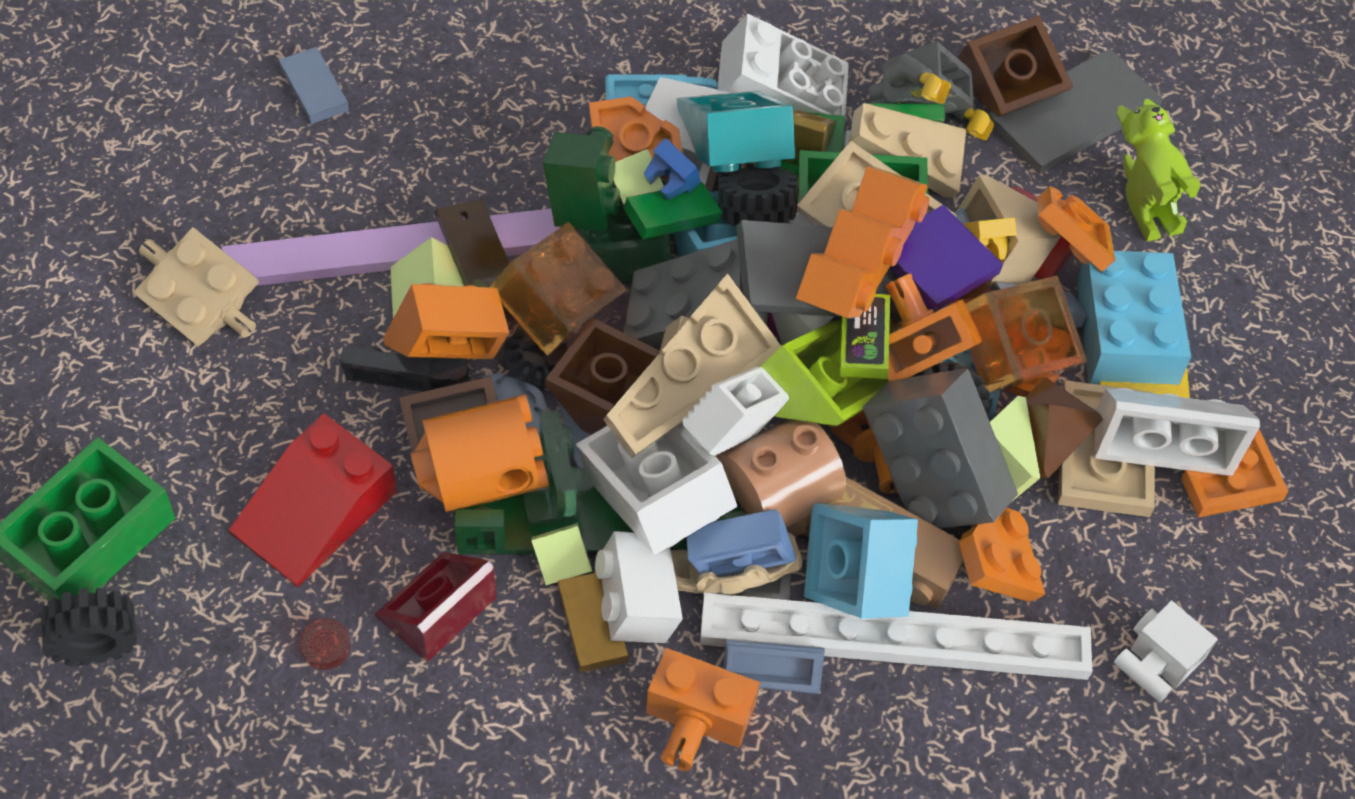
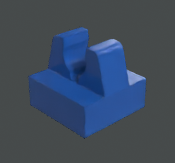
[644,138,701,200]

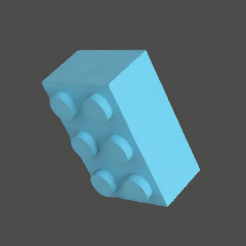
[1077,251,1191,385]

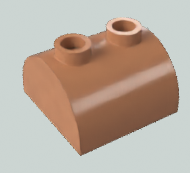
[716,419,846,527]

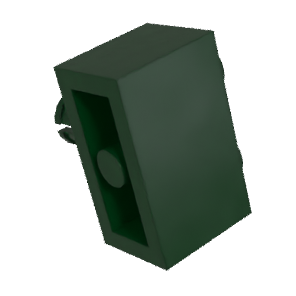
[543,126,620,232]

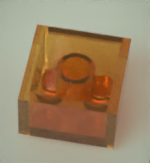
[489,222,627,356]
[965,276,1087,393]

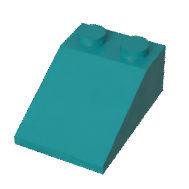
[676,91,795,172]

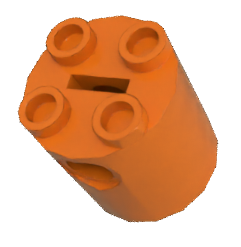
[410,394,549,513]

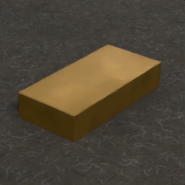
[558,572,628,673]

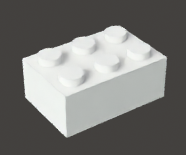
[576,423,737,555]

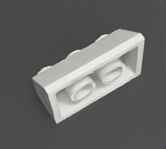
[1095,388,1260,476]

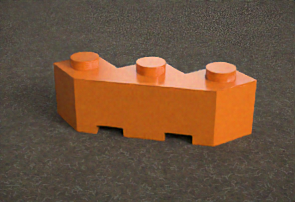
[796,166,930,318]

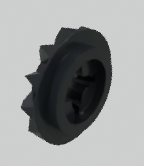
[503,324,569,387]

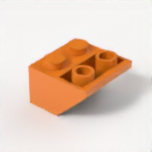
[383,283,509,359]

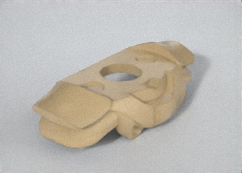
[671,533,803,594]

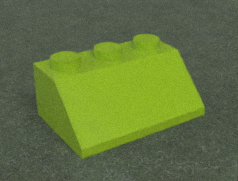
[760,317,889,426]

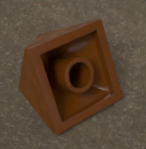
[1026,377,1103,478]

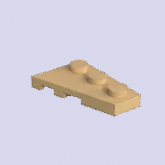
[849,103,966,198]

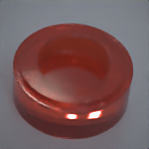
[299,619,351,670]

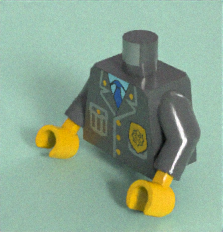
[869,41,994,141]

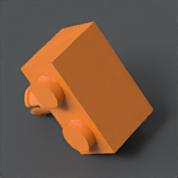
[884,273,983,381]
[646,648,760,771]

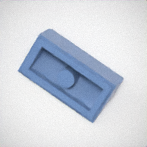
[687,509,796,577]

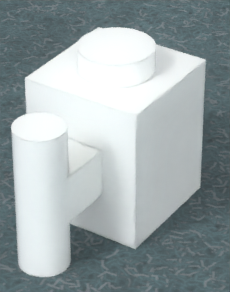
[1114,601,1218,703]

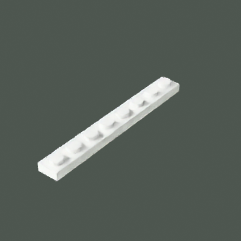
[700,593,1092,680]

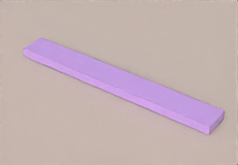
[222,209,573,286]

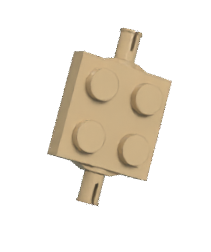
[133,227,259,347]

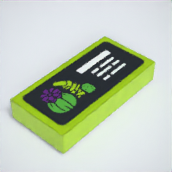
[840,294,890,379]

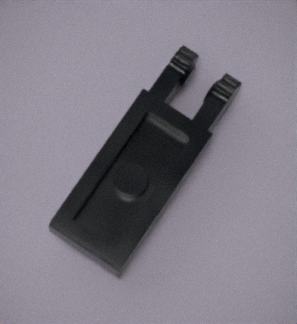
[340,345,471,392]

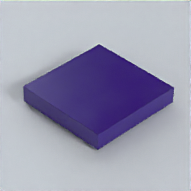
[890,205,1003,313]

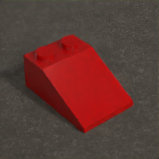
[229,413,397,588]

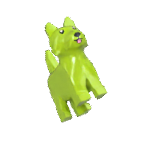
[1116,99,1201,242]

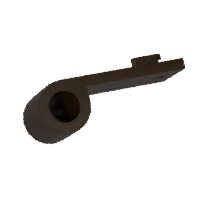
[434,199,542,317]

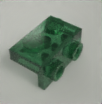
[522,410,584,526]

